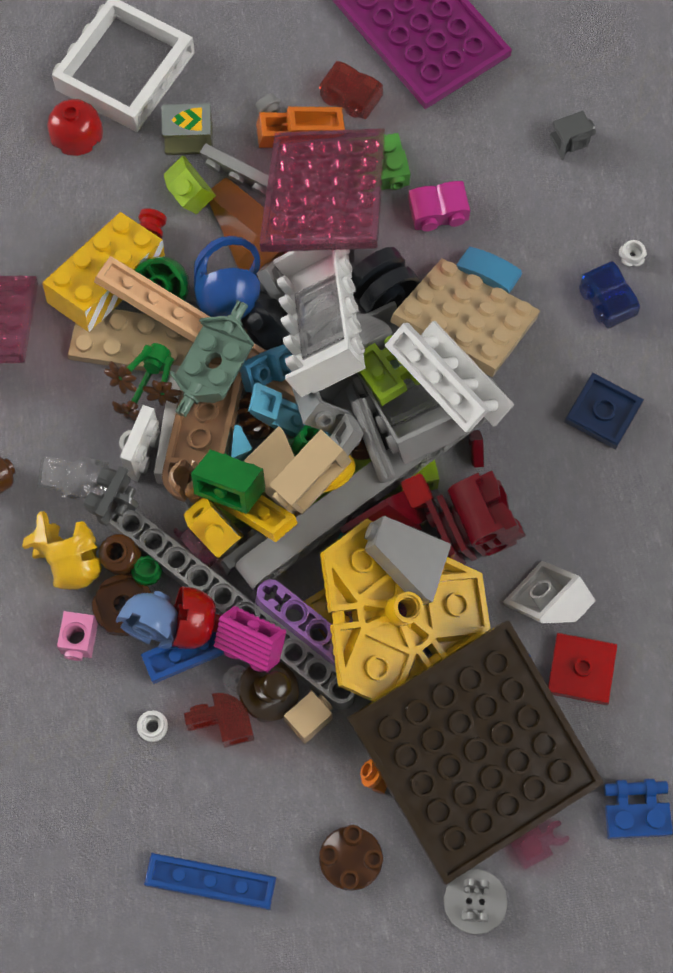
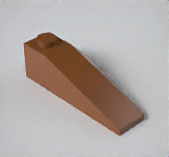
[209,177,298,278]

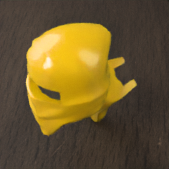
[22,511,102,590]

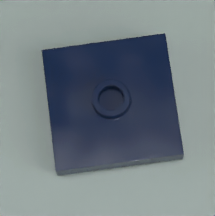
[564,372,644,450]

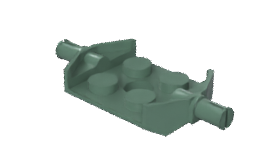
[170,300,254,418]

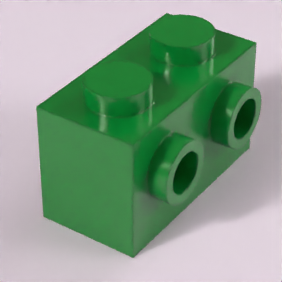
[191,449,265,514]

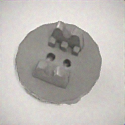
[443,869,508,935]

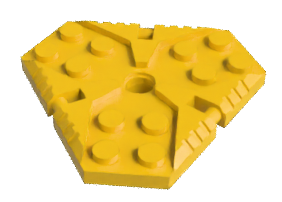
[320,519,491,702]

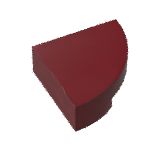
[468,430,484,468]

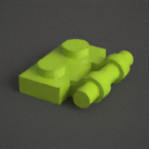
[358,335,420,406]

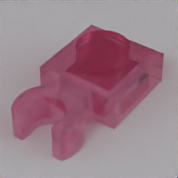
[510,821,570,870]

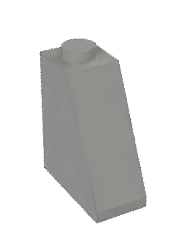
[365,516,451,605]

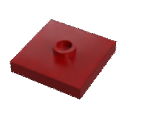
[548,633,618,705]

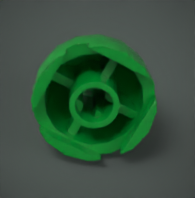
[134,257,190,301]

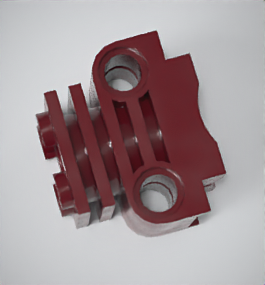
[425,470,526,565]

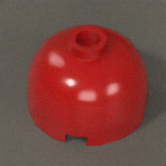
[47,99,103,156]
[172,586,221,649]

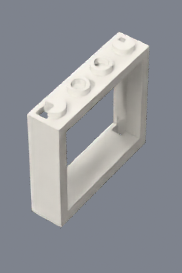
[52,0,195,132]

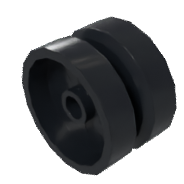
[351,247,420,313]

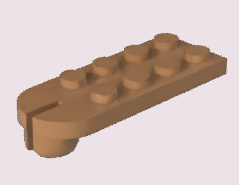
[162,358,246,503]

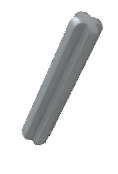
[351,398,395,483]

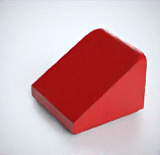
[401,473,437,509]

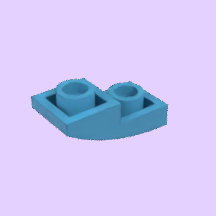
[457,246,522,293]
[240,345,293,393]

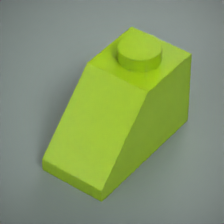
[163,155,216,214]

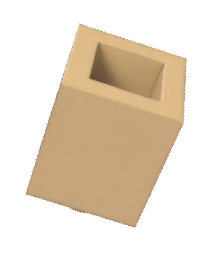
[284,691,333,744]

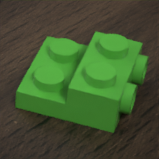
[345,133,411,195]

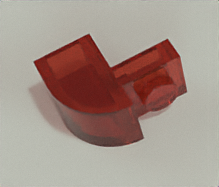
[184,693,254,748]

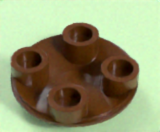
[319,825,383,891]

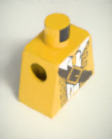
[183,497,244,558]

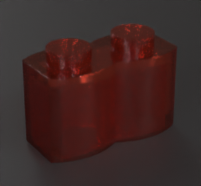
[319,61,383,119]

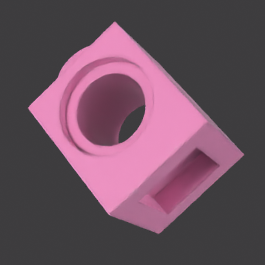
[57,611,98,661]

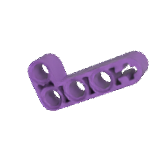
[256,579,353,666]

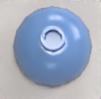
[116,591,178,649]

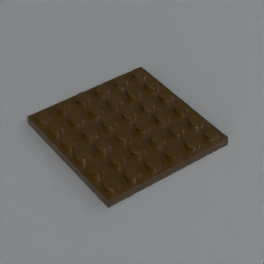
[347,620,604,885]

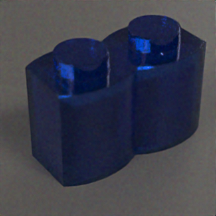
[579,261,640,329]

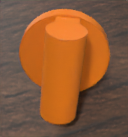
[360,759,387,794]

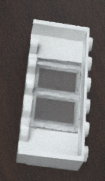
[273,229,366,397]

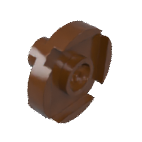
[92,574,151,636]

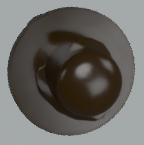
[236,662,299,722]

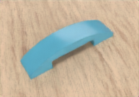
[248,383,331,438]

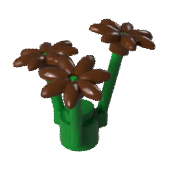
[104,343,182,421]

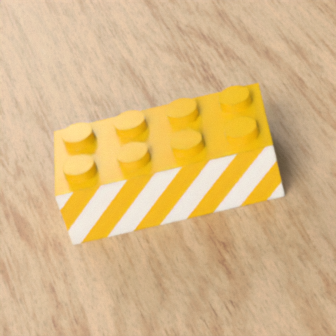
[42,212,165,332]

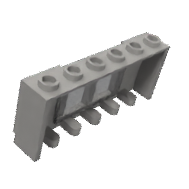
[332,301,469,465]

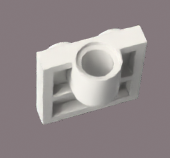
[119,405,161,482]

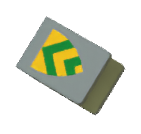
[162,103,213,155]

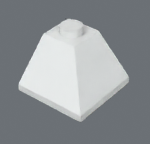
[503,561,596,623]

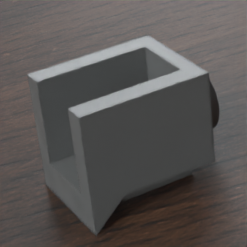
[550,111,596,161]

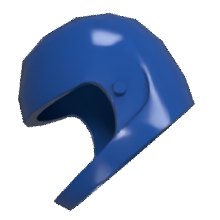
[194,236,260,320]

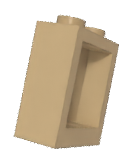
[269,429,352,514]

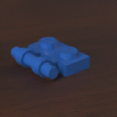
[603,778,673,839]

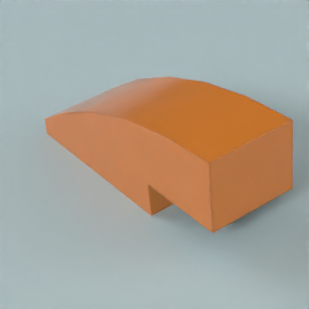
[256,106,345,148]

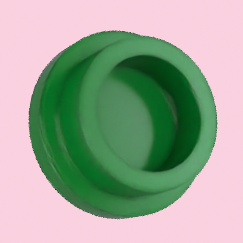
[131,556,162,586]

